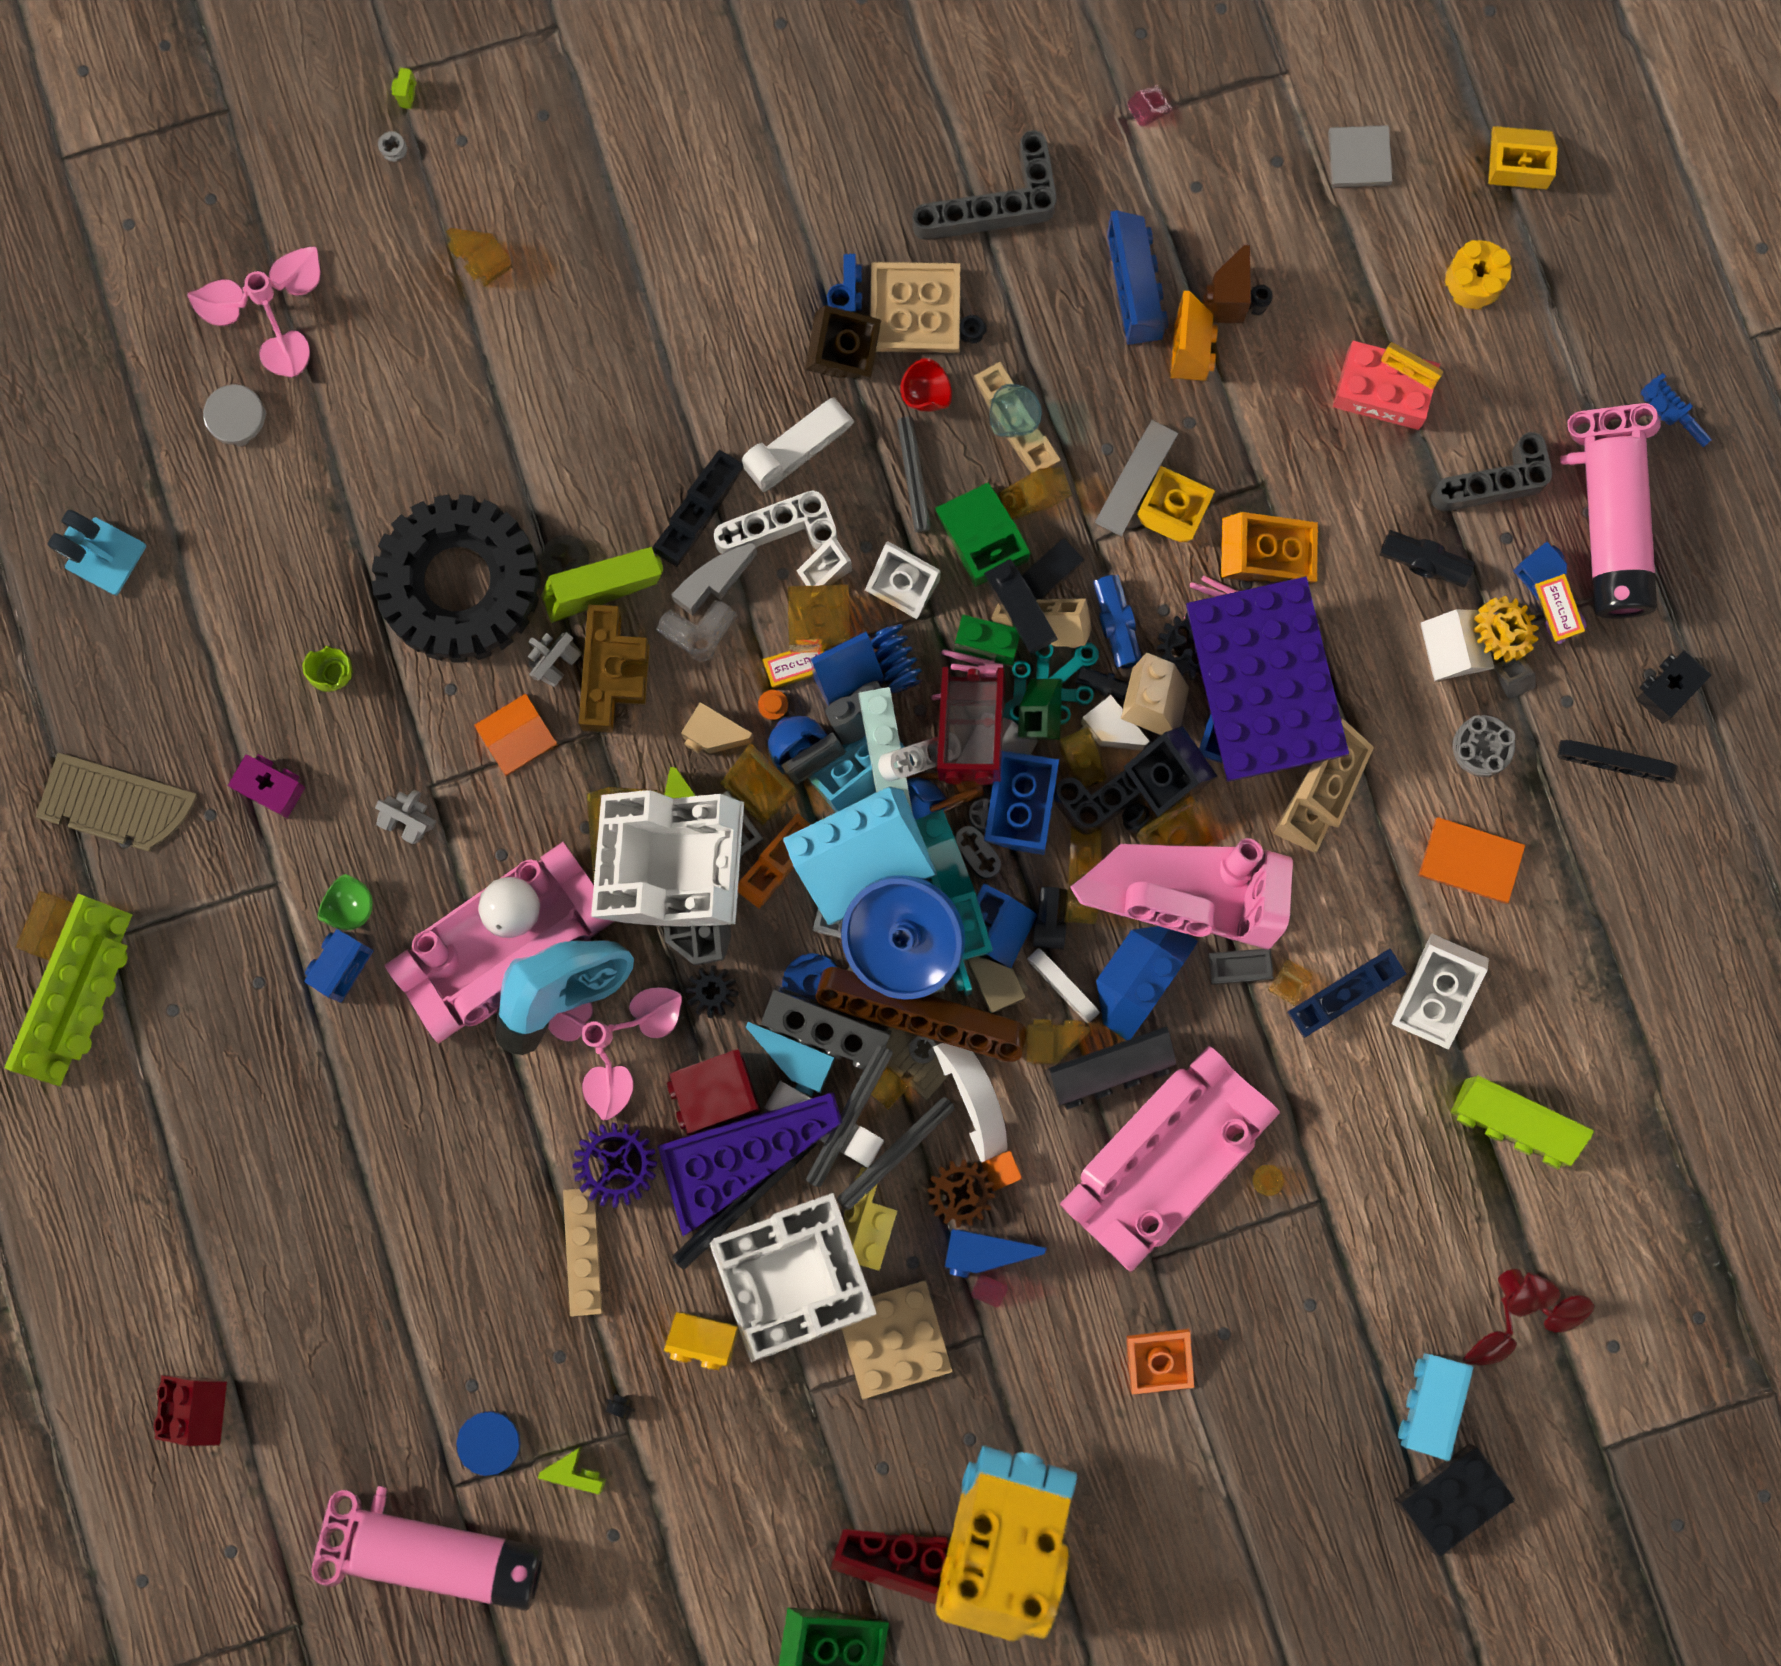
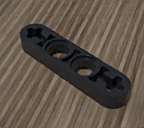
[1557,740,1677,783]

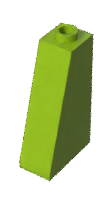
[541,547,663,623]

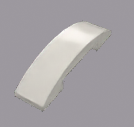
[933,1043,1007,1162]

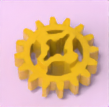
[1473,596,1539,663]

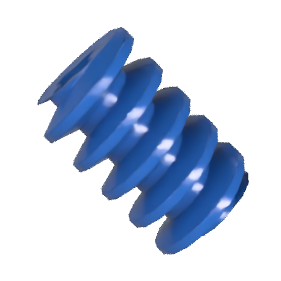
[871,624,923,693]

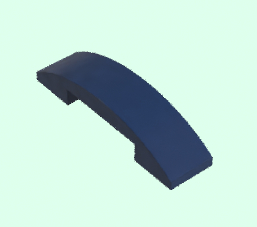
[1287,948,1407,1038]

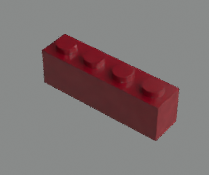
[830,1529,951,1605]

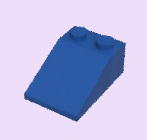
[811,632,884,706]
[944,1229,1046,1278]

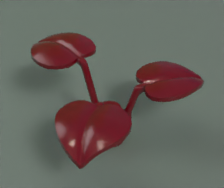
[1462,1269,1595,1365]

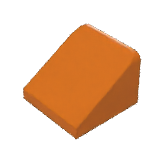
[981,1150,1022,1191]

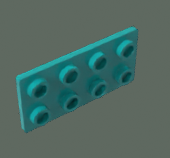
[927,875,993,997]

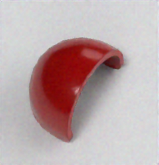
[900,358,952,412]

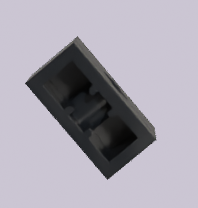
[1636,650,1711,724]

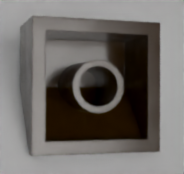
[805,305,881,379]

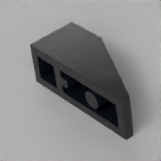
[984,559,1058,654]

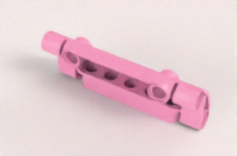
[384,842,615,1044]

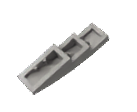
[1095,420,1178,537]

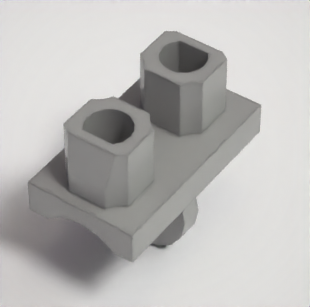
[527,632,582,687]
[375,789,436,844]

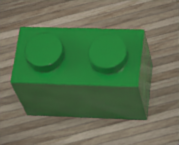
[954,614,1020,666]

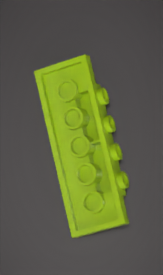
[4,894,133,1087]

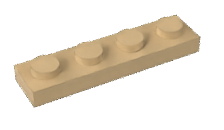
[563,1188,603,1316]

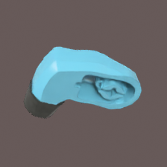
[496,941,634,1055]

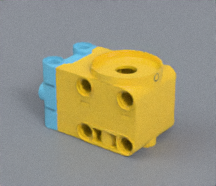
[936,1446,1077,1641]

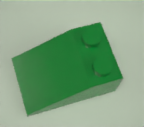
[778,1607,889,1666]

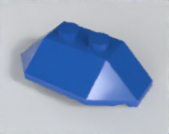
[1096,926,1198,1040]

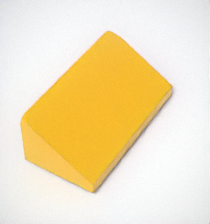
[1380,342,1443,389]

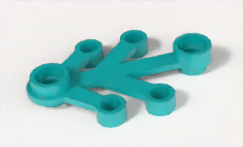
[1004,642,1099,725]

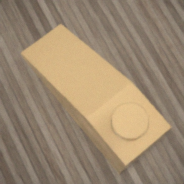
[992,599,1092,648]

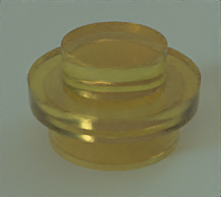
[1252,1165,1284,1196]

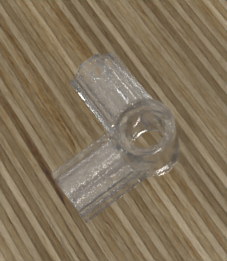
[656,600,737,662]

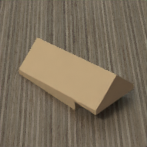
[1273,718,1374,853]

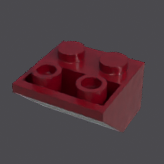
[153,1375,227,1446]

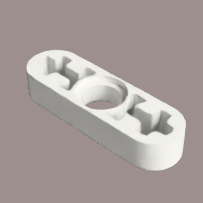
[1027,948,1100,1024]

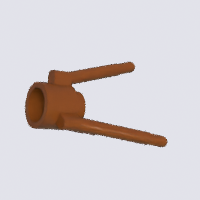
[906,773,984,813]

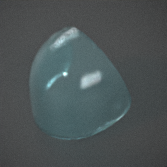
[989,384,1042,438]

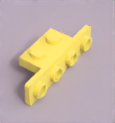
[844,1167,897,1271]

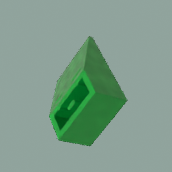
[935,482,1030,587]

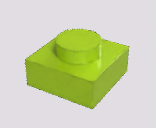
[392,68,416,109]

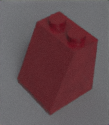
[666,1048,761,1134]

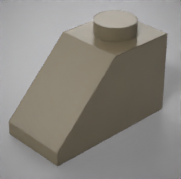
[966,956,1028,1014]

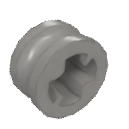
[378,131,407,162]

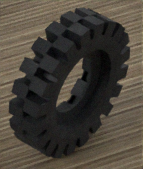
[372,494,541,663]

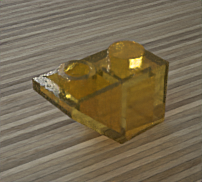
[446,228,513,287]
[998,468,1072,520]
[1025,1019,1090,1065]

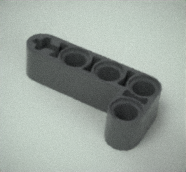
[1431,432,1552,511]

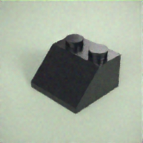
[1124,726,1217,817]

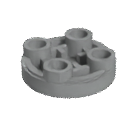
[203,384,266,446]
[1452,715,1515,777]

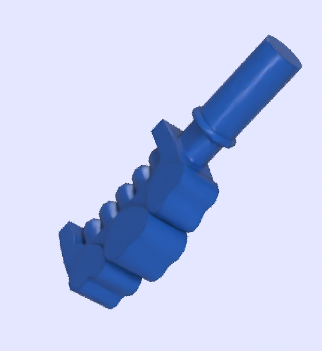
[1641,373,1712,448]

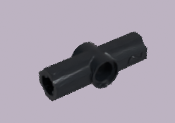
[1379,530,1475,588]

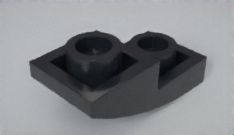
[1022,538,1085,600]

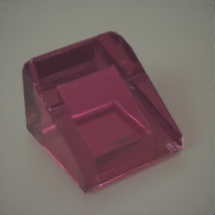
[1127,86,1172,127]
[971,1275,1008,1307]

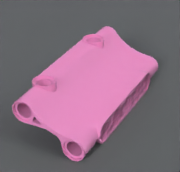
[1060,1046,1280,1273]

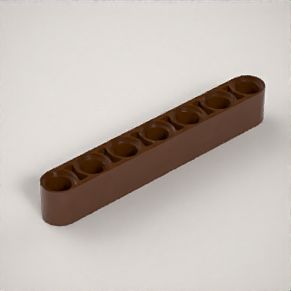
[816,967,1027,1062]

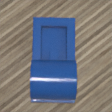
[827,254,862,313]

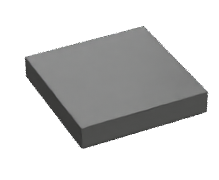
[1328,125,1392,188]

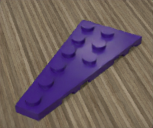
[658,1093,843,1236]

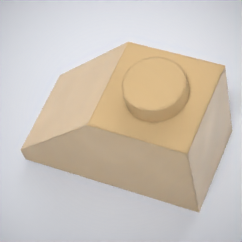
[681,702,754,754]

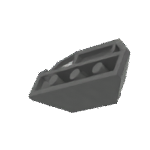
[664,924,732,965]

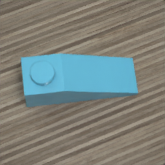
[746,1022,835,1096]

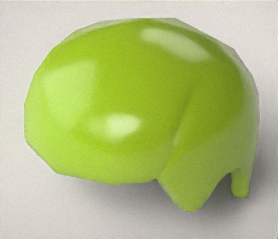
[302,646,353,692]

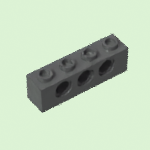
[761,985,892,1070]

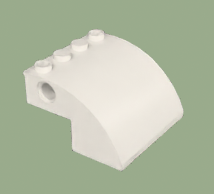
[591,790,744,926]
[709,1193,877,1362]

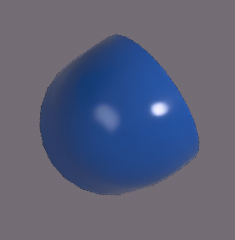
[907,777,947,820]

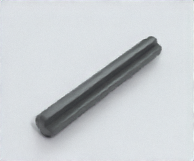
[897,416,930,533]

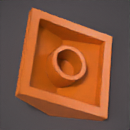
[474,693,558,776]
[1127,1329,1194,1395]

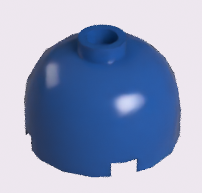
[768,716,827,775]

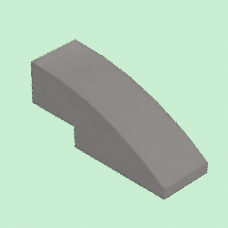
[672,543,758,616]

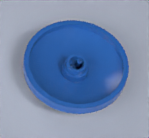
[841,875,965,999]

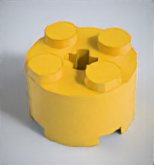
[1445,240,1512,310]

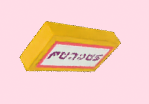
[1535,574,1585,642]
[763,641,824,690]

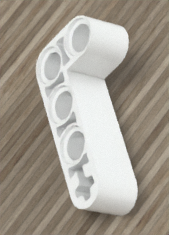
[742,397,854,492]
[714,491,837,554]
[764,1081,884,1168]

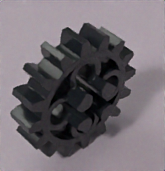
[1157,613,1202,680]

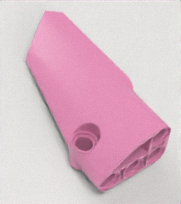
[1070,838,1293,950]

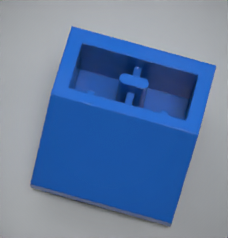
[977,884,1038,968]

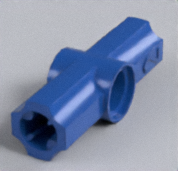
[1093,575,1142,669]

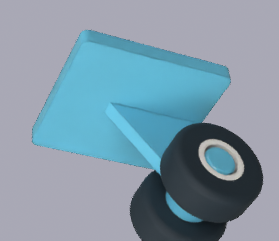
[47,510,146,596]

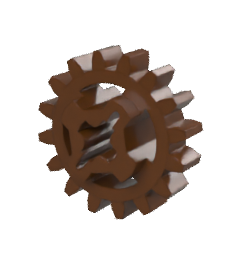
[927,1159,995,1228]

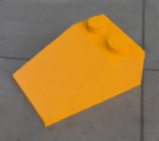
[1170,290,1218,381]
[1221,512,1318,583]

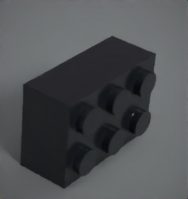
[1394,1444,1516,1557]

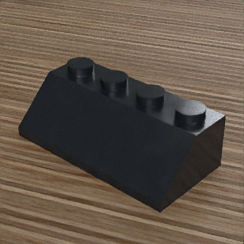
[1045,1026,1177,1110]

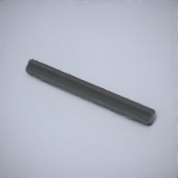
[806,1045,893,1187]
[837,1097,955,1210]

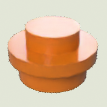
[758,690,788,720]

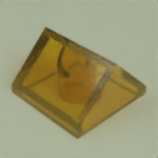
[721,743,796,825]
[1137,796,1214,846]

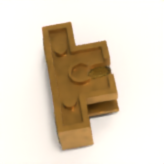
[579,604,650,733]

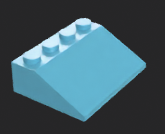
[783,787,937,925]

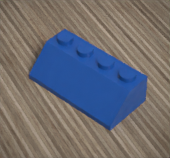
[1107,210,1169,345]

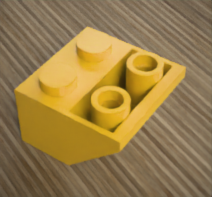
[1488,126,1557,189]
[664,1311,739,1370]

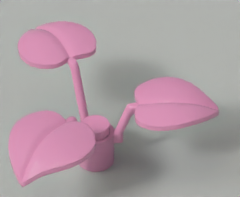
[188,247,320,377]
[548,987,682,1121]

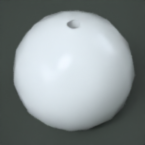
[478,877,540,938]

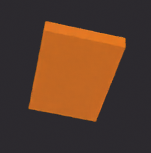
[1418,817,1525,904]

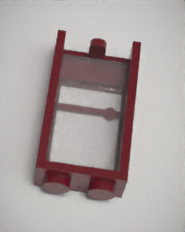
[937,667,1005,785]

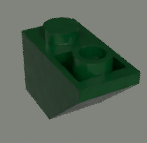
[1018,678,1062,740]

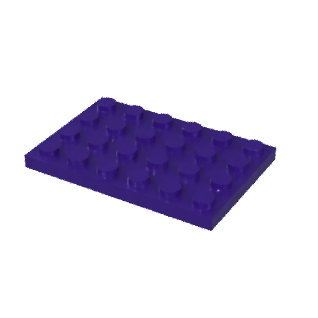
[1186,576,1349,782]

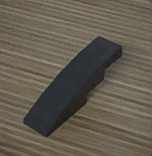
[653,449,744,567]

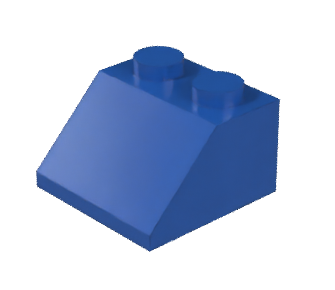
[304,929,374,1003]

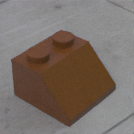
[1203,245,1251,323]

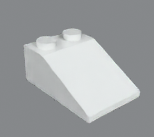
[1391,933,1489,1050]

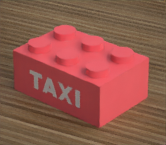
[1333,340,1440,430]

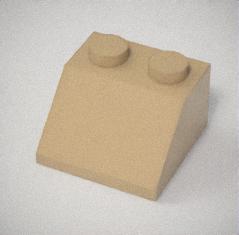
[1121,652,1189,735]

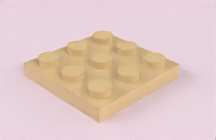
[870,262,960,353]
[842,1280,953,1399]

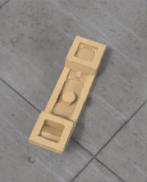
[974,362,1060,476]

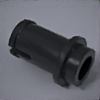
[1248,285,1273,315]

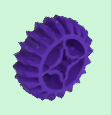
[572,1123,657,1208]

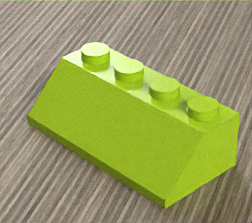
[1450,1075,1594,1169]

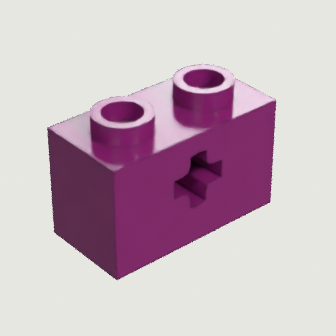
[227,754,305,819]

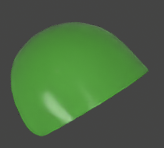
[318,874,373,930]

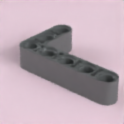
[913,130,1056,240]

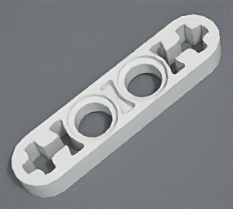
[878,733,961,781]

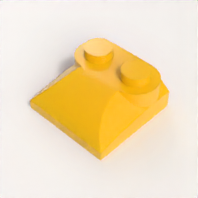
[1137,466,1215,542]

